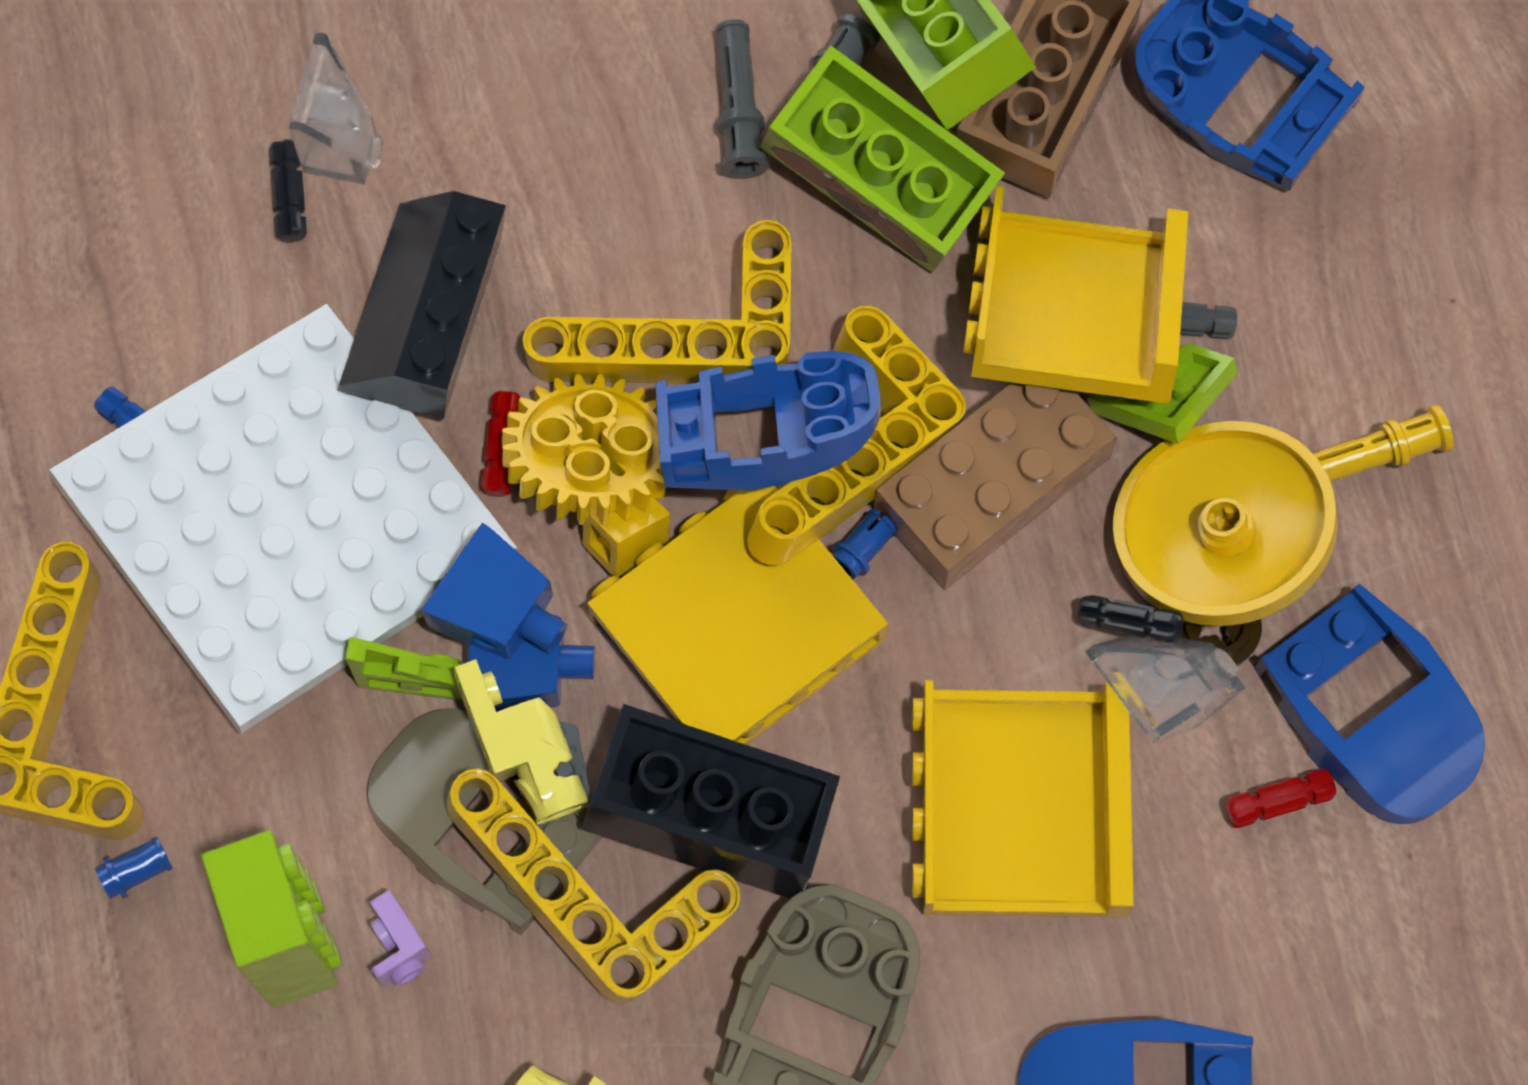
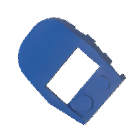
[1135,0,1365,191]
[656,351,881,491]
[1254,584,1485,824]
[1018,1019,1253,1085]

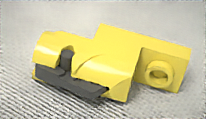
[454,659,591,825]

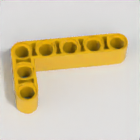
[523,220,792,384]
[747,306,966,565]
[0,542,144,840]
[446,769,740,1004]

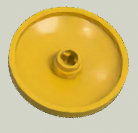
[1113,421,1338,626]

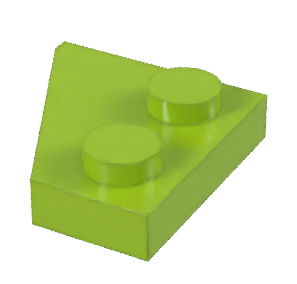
[1088,343,1238,444]
[345,637,463,701]

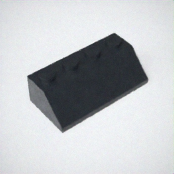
[339,191,506,419]
[581,704,840,899]

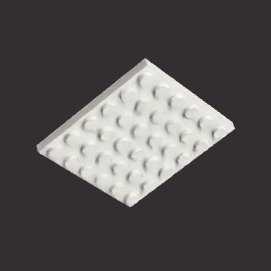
[49,304,517,734]

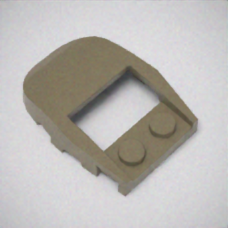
[368,708,603,935]
[712,885,920,1085]

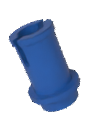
[832,509,897,580]
[95,836,173,899]

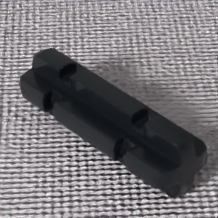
[269,139,307,242]
[1077,595,1184,643]

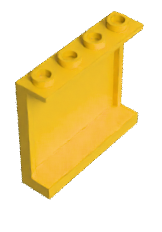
[963,186,1189,404]
[587,486,888,745]
[912,680,1134,917]

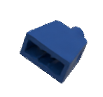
[421,522,568,659]
[468,614,595,712]

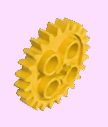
[502,374,666,525]

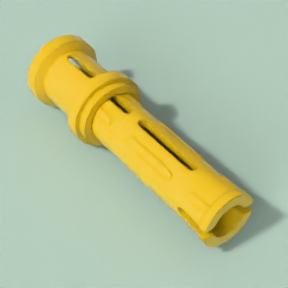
[1313,404,1454,482]

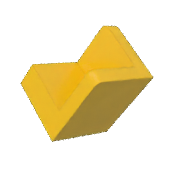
[582,497,671,577]

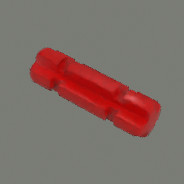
[481,391,521,497]
[1225,769,1336,828]

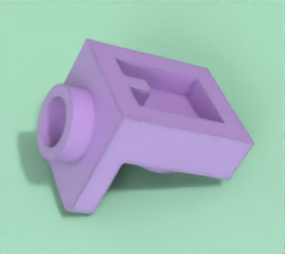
[370,890,433,987]

